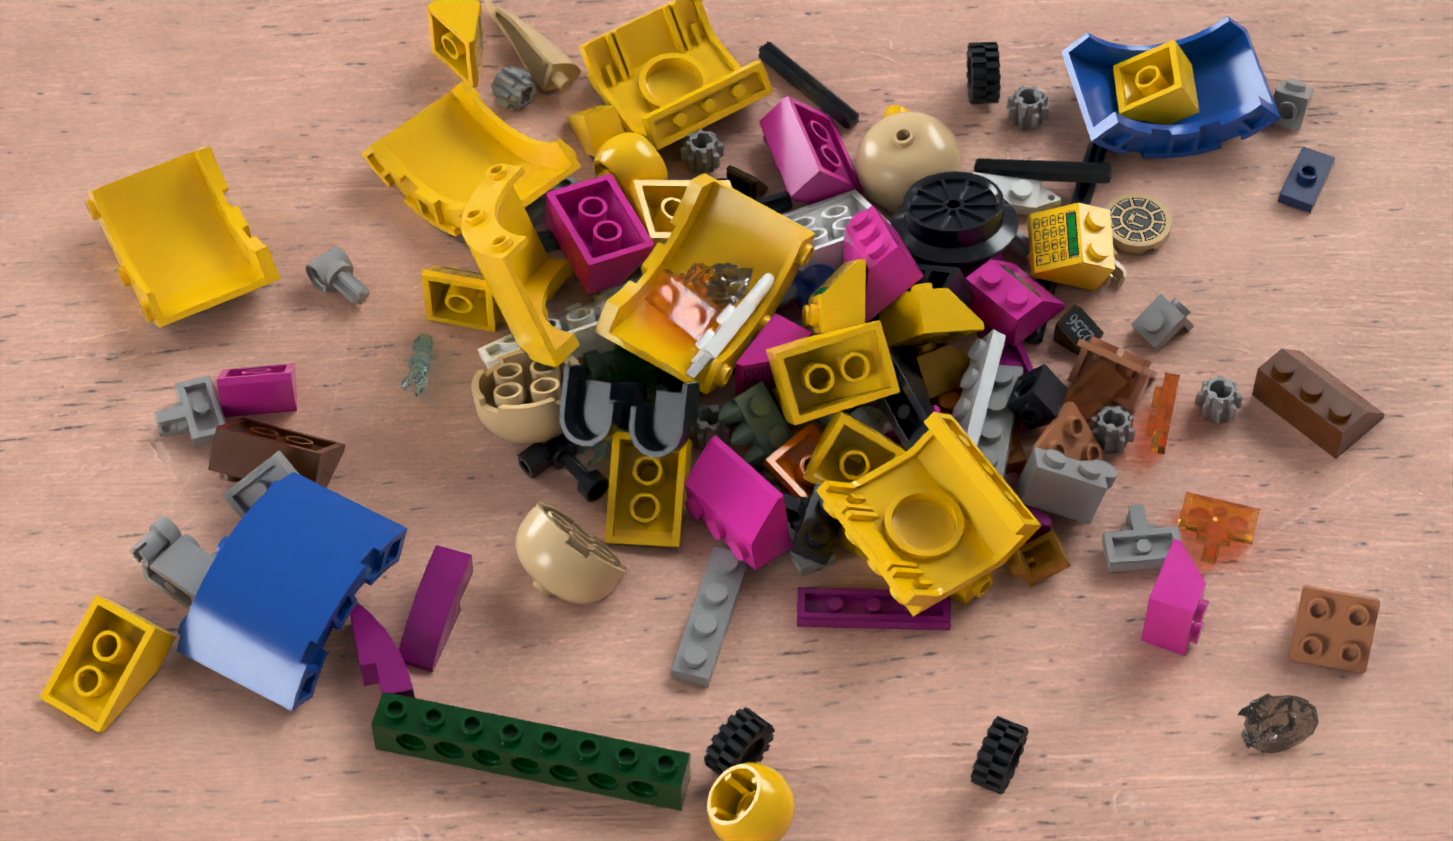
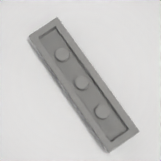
[952,329,1006,447]
[978,365,1023,479]
[671,546,749,687]

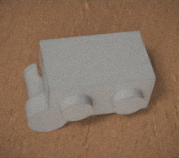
[1017,447,1118,525]
[130,516,216,610]

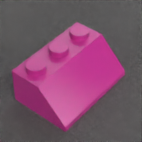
[759,96,864,205]
[545,173,655,295]
[840,205,924,323]
[684,436,791,571]

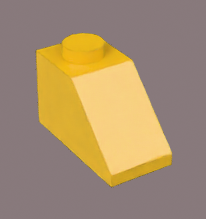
[567,105,624,156]

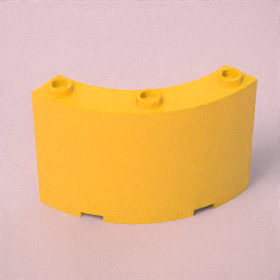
[361,80,581,237]
[85,146,281,328]
[461,163,580,367]
[594,173,816,395]

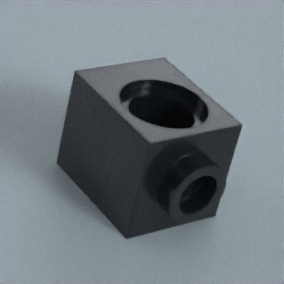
[1006,364,1068,431]

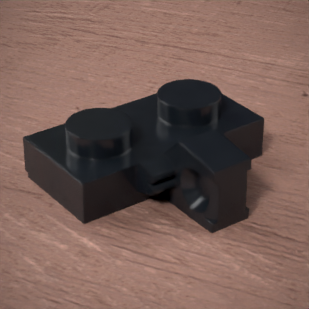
[783,483,841,565]

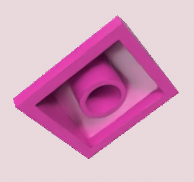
[217,363,297,417]

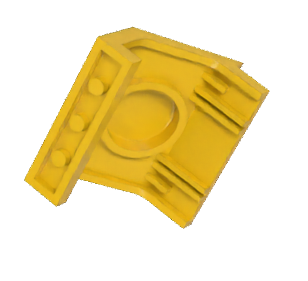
[578,0,774,150]
[816,412,1042,617]

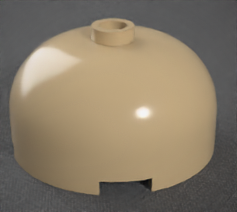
[856,112,962,214]
[471,350,580,444]
[515,501,627,604]

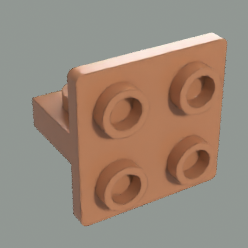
[1067,336,1158,411]
[1016,402,1105,477]
[1289,585,1380,673]

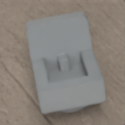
[1273,79,1314,131]
[1131,294,1194,351]

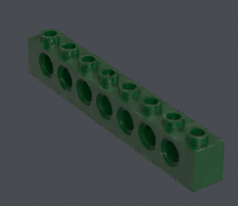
[371,692,691,811]

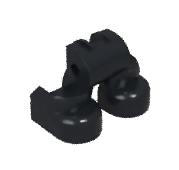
[559,364,700,457]

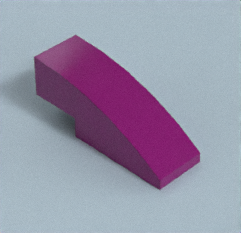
[399,545,474,672]
[350,603,415,698]

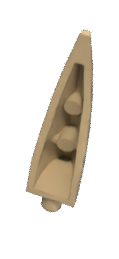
[484,0,581,92]

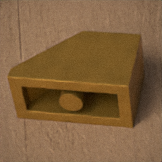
[906,340,971,399]

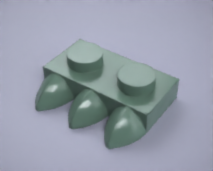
[718,381,793,468]

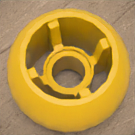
[593,132,668,195]
[707,762,795,841]

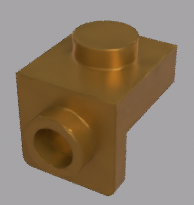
[1006,530,1071,587]

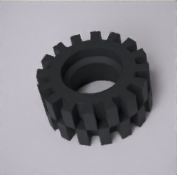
[966,42,1001,104]
[704,707,775,776]
[971,716,1029,794]

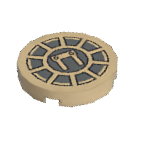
[1104,193,1172,254]

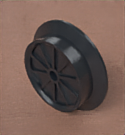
[891,172,1019,266]

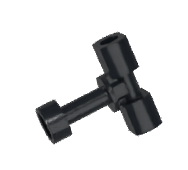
[517,433,609,502]

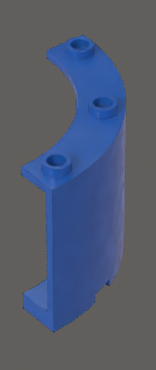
[1062,16,1281,159]
[176,472,407,711]

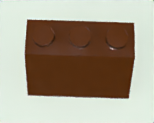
[1252,348,1384,459]
[208,418,346,488]

